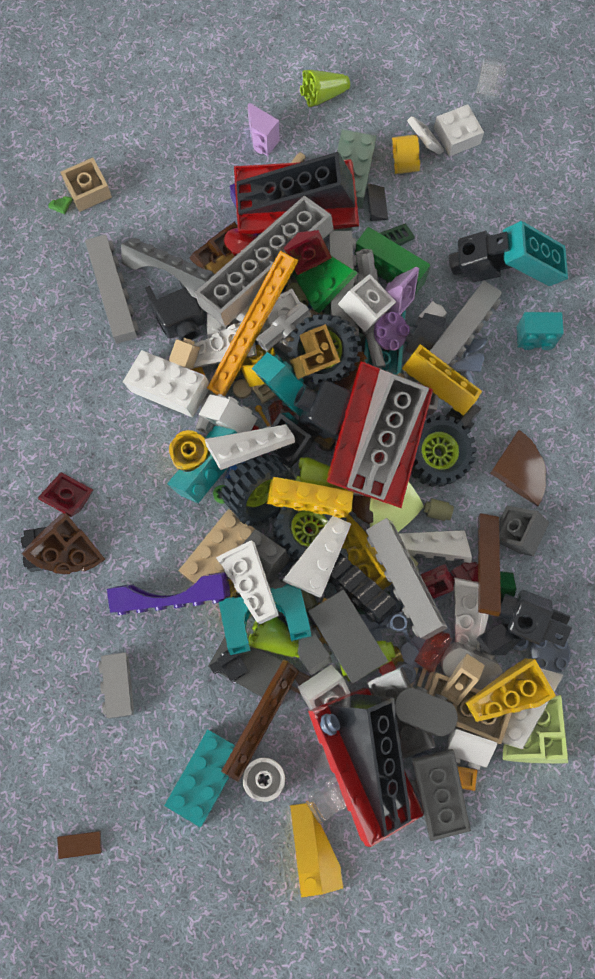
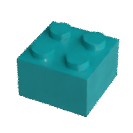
[516,312,564,350]

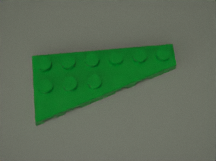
[292,256,358,313]

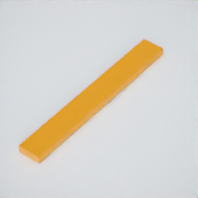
[207,251,298,396]

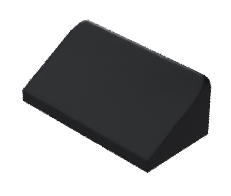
[367,184,388,221]

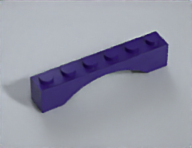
[107,572,231,615]

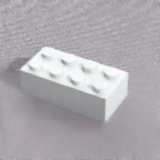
[123,350,209,418]

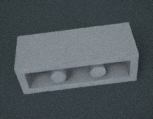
[99,652,134,719]

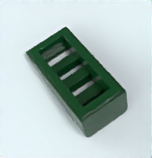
[380,223,415,246]

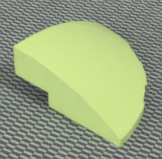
[369,482,424,532]
[503,695,568,764]

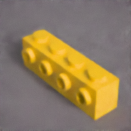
[402,344,482,415]
[267,477,353,518]

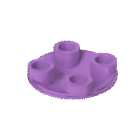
[374,312,410,351]

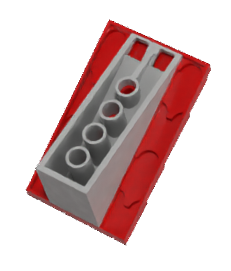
[327,361,433,508]

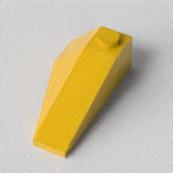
[342,514,392,590]
[466,658,556,722]
[290,803,343,897]

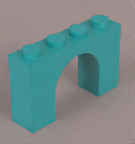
[167,425,237,504]
[219,584,311,655]

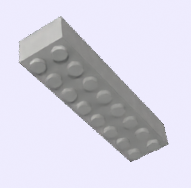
[194,196,333,327]

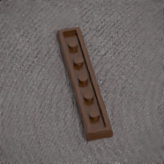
[478,513,501,617]
[221,660,299,782]

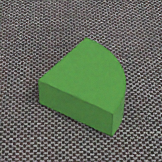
[48,196,73,215]

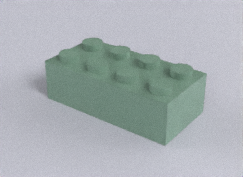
[337,129,377,208]

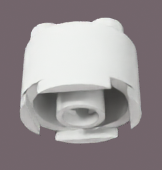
[243,757,285,802]

